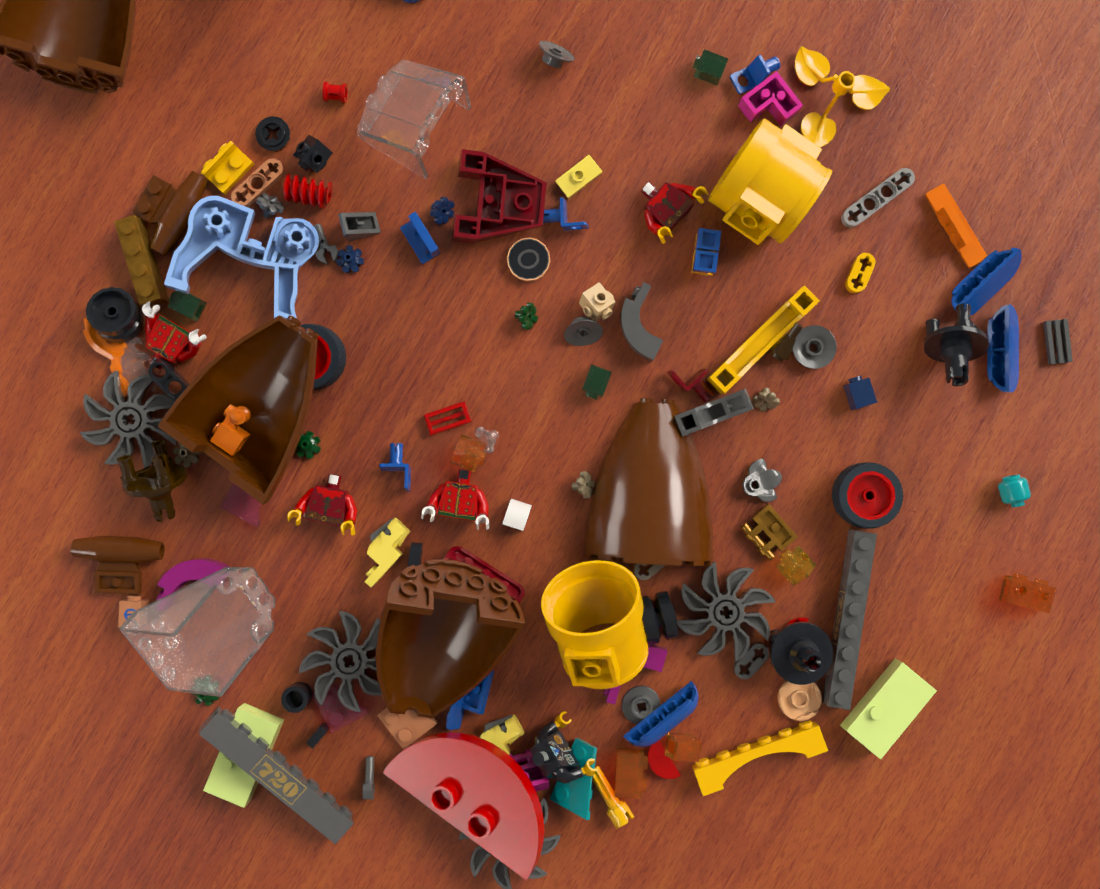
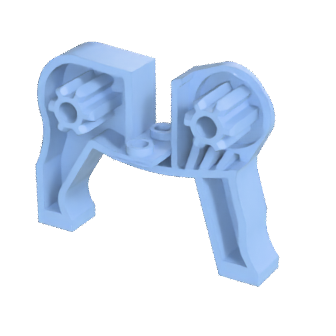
[164,196,319,318]

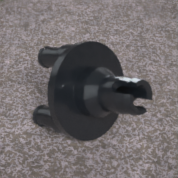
[924,303,989,387]
[769,622,833,685]

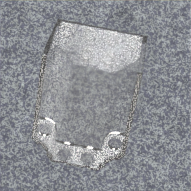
[357,59,471,179]
[119,567,275,697]

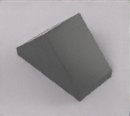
[338,212,381,242]

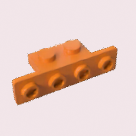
[925,184,987,268]

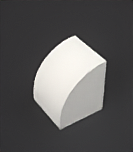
[502,499,532,531]

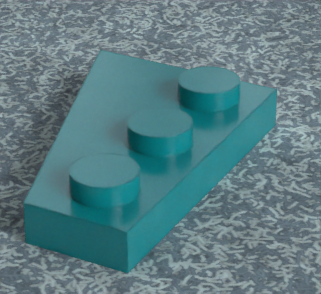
[550,738,597,820]

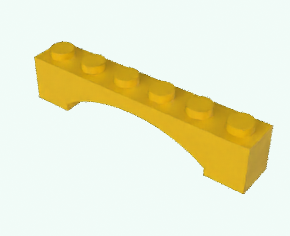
[706,285,820,395]
[692,720,828,796]

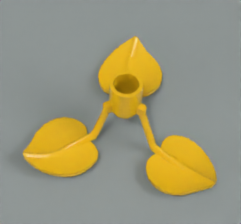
[795,46,890,148]

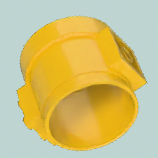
[708,118,832,245]
[541,560,649,689]

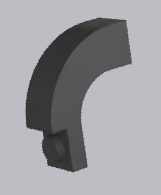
[620,282,663,362]
[675,389,754,437]

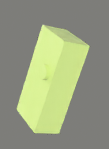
[840,658,937,759]
[203,703,284,808]

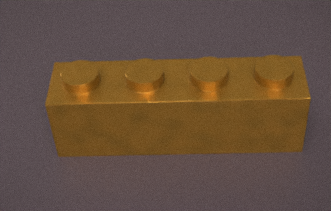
[114,215,169,308]

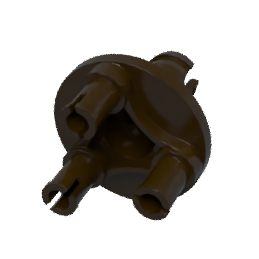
[117,440,187,522]

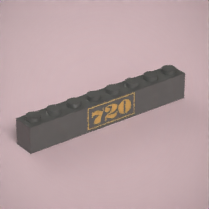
[822,529,877,710]
[198,706,354,844]

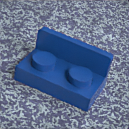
[400,211,441,264]

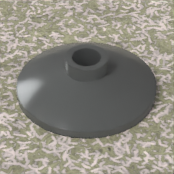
[793,325,837,369]

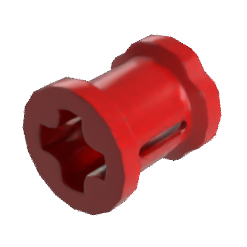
[322,82,348,103]

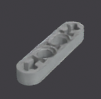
[841,168,915,228]

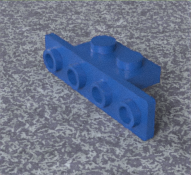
[446,670,494,730]

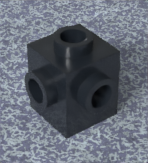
[293,135,333,173]

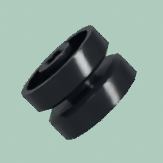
[86,287,144,344]
[642,591,679,646]

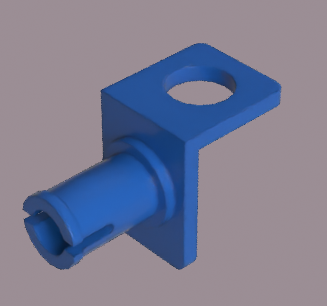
[729,55,781,94]
[543,198,589,231]
[379,443,411,492]

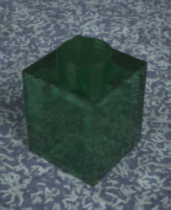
[692,49,728,86]
[168,291,207,322]
[582,364,612,400]

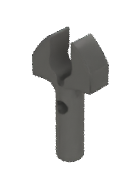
[314,224,338,265]
[363,756,375,799]

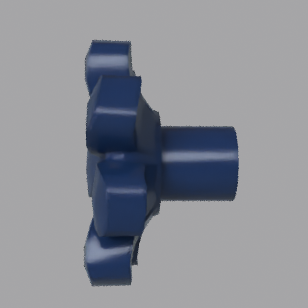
[430,197,455,225]
[336,245,364,273]

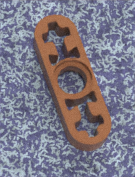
[231,158,284,208]

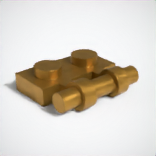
[740,504,798,561]

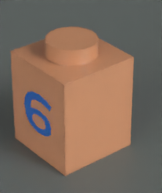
[118,595,149,628]

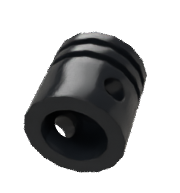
[281,682,313,713]

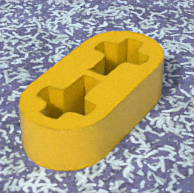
[845,253,876,294]

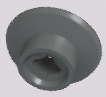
[539,41,575,68]
[564,317,603,346]
[621,685,661,724]

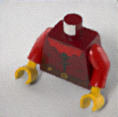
[641,182,709,244]
[287,474,358,536]

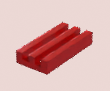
[424,401,472,436]

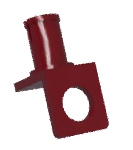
[667,369,715,402]

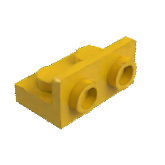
[201,141,254,195]

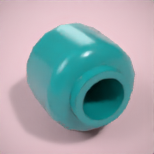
[998,474,1031,508]

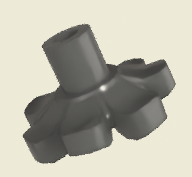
[256,193,284,218]

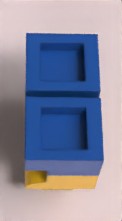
[691,228,721,276]

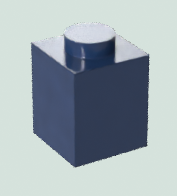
[843,376,877,410]

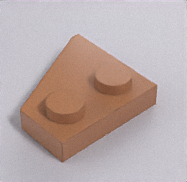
[377,707,438,750]

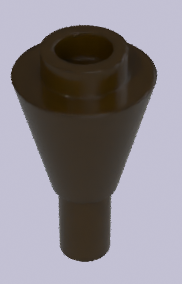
[770,322,803,361]

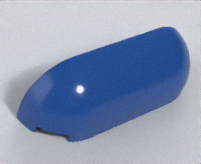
[952,247,1022,315]
[987,304,1019,392]
[623,681,699,747]

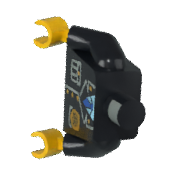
[530,711,599,783]

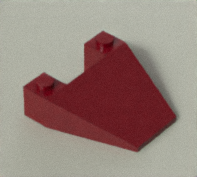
[451,149,547,244]

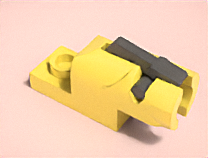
[365,518,411,587]
[479,714,524,755]

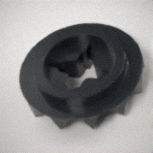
[255,116,291,152]

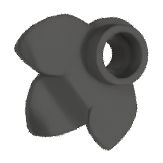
[742,459,782,502]

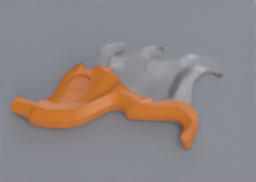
[83,318,158,399]

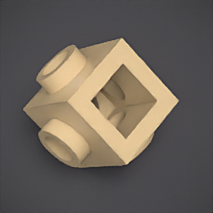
[579,283,615,322]

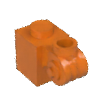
[210,404,251,456]

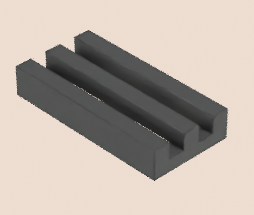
[1043,319,1073,365]

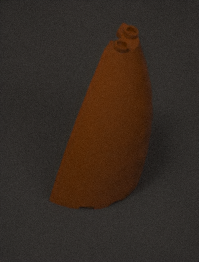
[0,0,136,93]
[158,315,319,505]
[583,398,714,566]
[375,559,525,718]

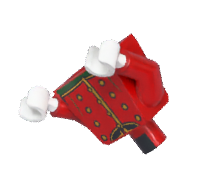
[142,302,207,370]
[421,469,489,530]

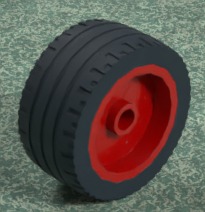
[300,324,347,390]
[832,462,903,529]

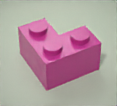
[738,71,803,126]

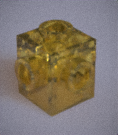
[776,546,816,586]

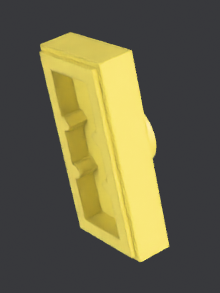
[555,155,602,199]

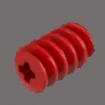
[283,173,333,209]

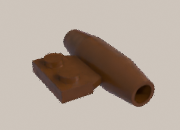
[132,171,208,256]
[71,536,165,594]

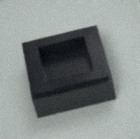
[307,722,331,749]

